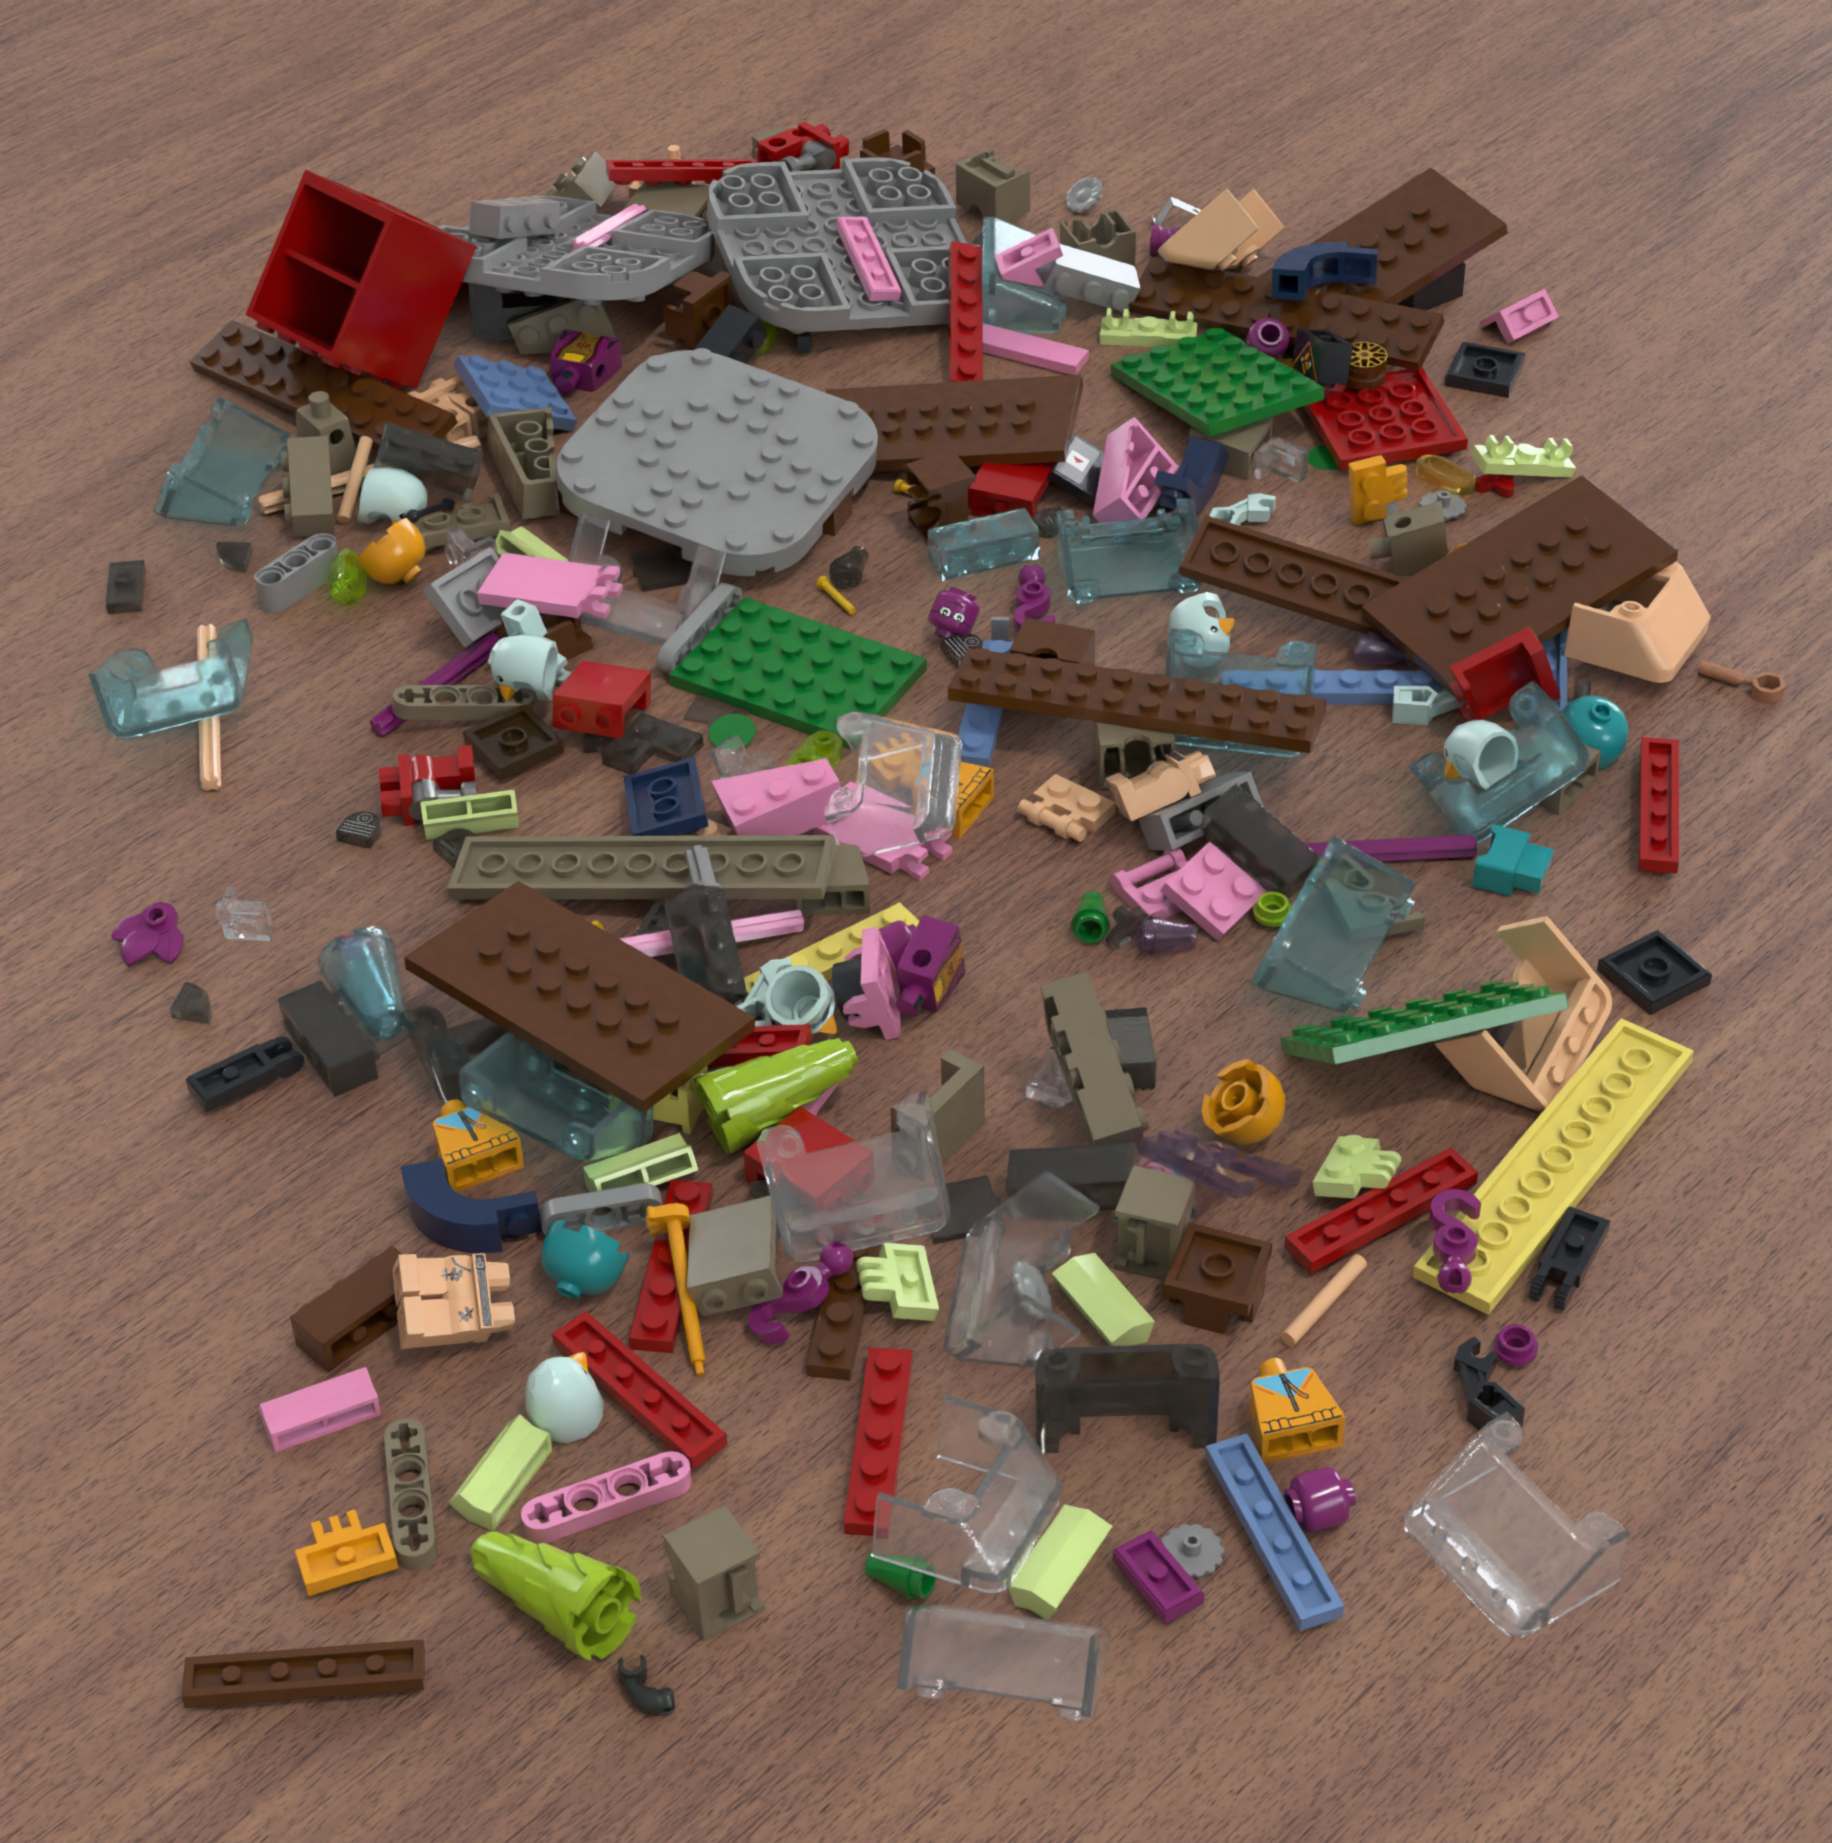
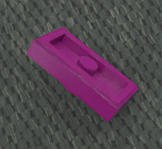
[1112,1530,1204,1624]

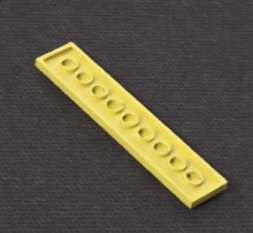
[1413,1018,1694,1315]

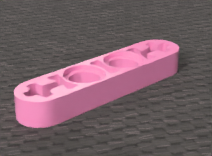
[521,1451,692,1543]

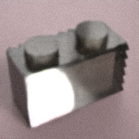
[1104,1007,1156,1091]

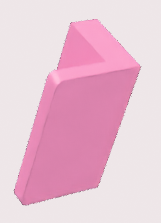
[1479,289,1559,344]

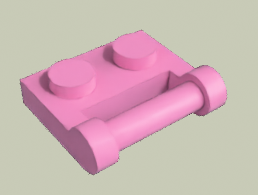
[1110,847,1188,926]

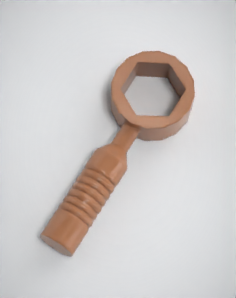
[1698,660,1785,704]

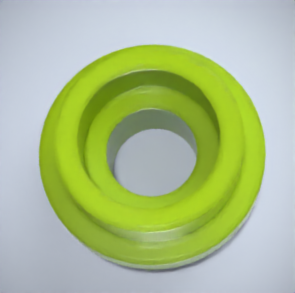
[1253,892,1292,927]

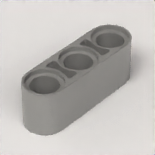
[254,533,341,613]

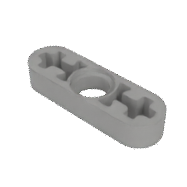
[539,1183,663,1235]

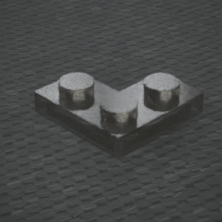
[601,713,704,775]

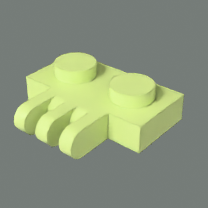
[1312,1135,1402,1199]
[856,1243,939,1321]

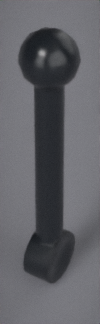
[406,498,455,523]

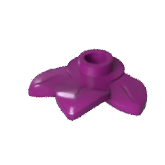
[111,902,184,967]

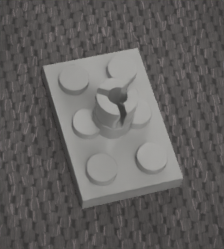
[422,547,507,648]

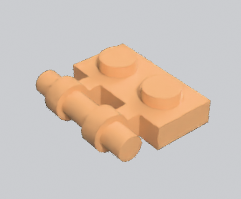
[1017,774,1116,842]

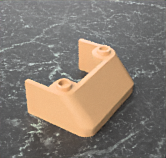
[1157,189,1285,271]
[1564,561,1710,683]
[1434,916,1612,1112]

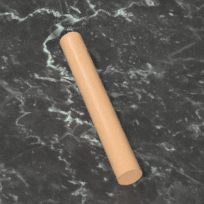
[337,436,373,524]
[1280,1254,1367,1347]

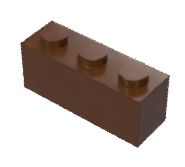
[290,1246,402,1373]

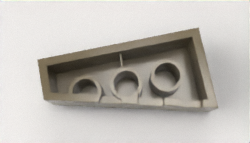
[487,407,556,519]
[1040,971,1149,1162]

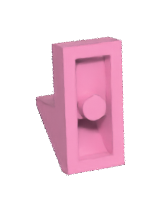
[995,228,1064,287]

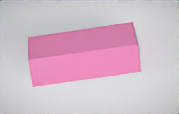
[258,1367,382,1453]

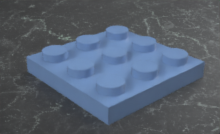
[454,355,577,432]

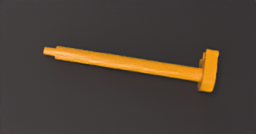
[645,1203,706,1377]

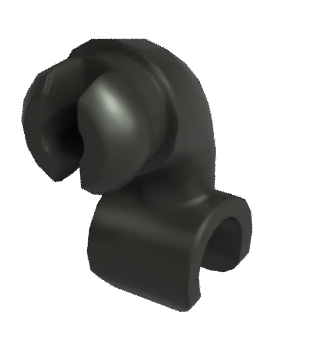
[618,1655,675,1716]

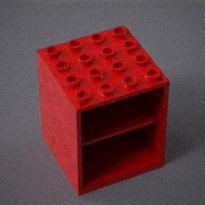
[245,169,477,390]

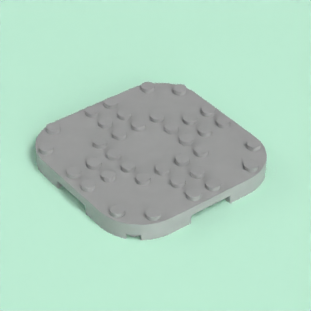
[706,157,986,334]
[438,195,715,305]
[557,348,878,576]

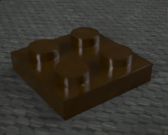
[463,704,564,780]

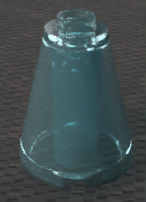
[318,927,407,1039]

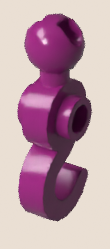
[1014,565,1055,633]
[1429,1189,1481,1294]
[748,1241,854,1344]

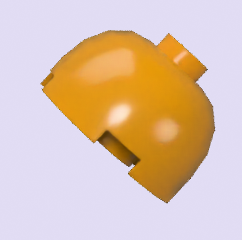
[357,518,426,584]
[1201,1059,1286,1145]

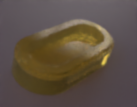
[1415,455,1476,495]

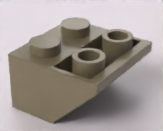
[545,151,616,211]

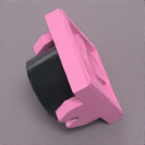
[832,927,901,1040]

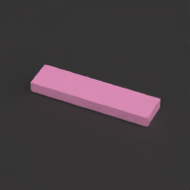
[835,217,902,301]
[983,323,1089,375]

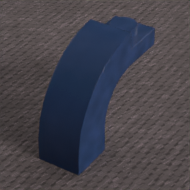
[1272,242,1379,301]
[1154,437,1229,515]
[401,1159,542,1254]

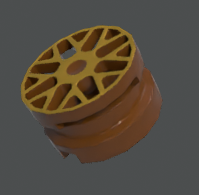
[1346,342,1388,390]

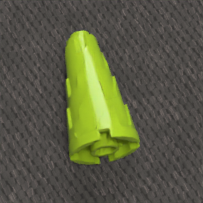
[694,1038,858,1154]
[471,1531,641,1661]

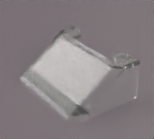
[825,712,962,857]
[757,1090,951,1262]
[1404,1412,1630,1637]

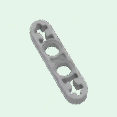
[657,583,742,674]

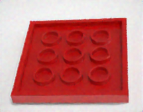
[1303,367,1468,471]

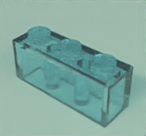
[928,508,1040,581]

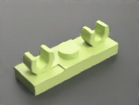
[1100,308,1198,347]
[1471,435,1576,478]

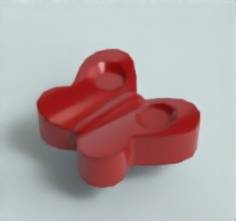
[1475,474,1515,498]

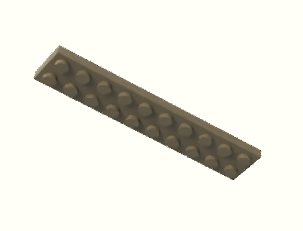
[447,835,836,900]

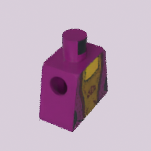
[550,329,622,393]
[896,915,966,1016]

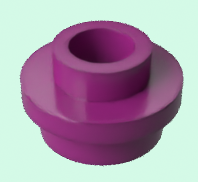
[1493,1324,1538,1366]

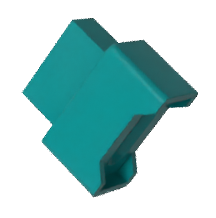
[1473,824,1554,896]

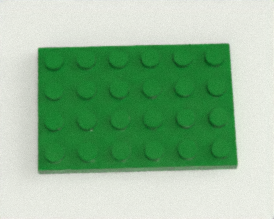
[1110,328,1324,437]
[669,597,927,750]
[1280,980,1569,1064]

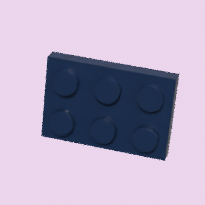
[623,756,709,836]

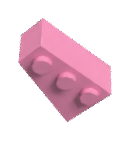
[1093,417,1179,540]
[711,758,850,835]

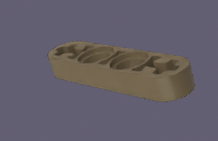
[392,685,535,720]
[384,1418,438,1570]

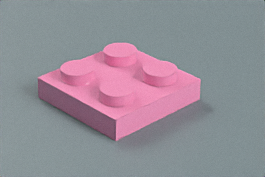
[1160,842,1268,942]

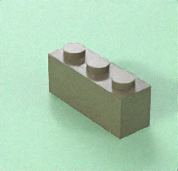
[281,436,335,538]

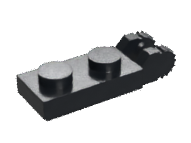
[185,1036,305,1112]
[1528,1206,1610,1311]

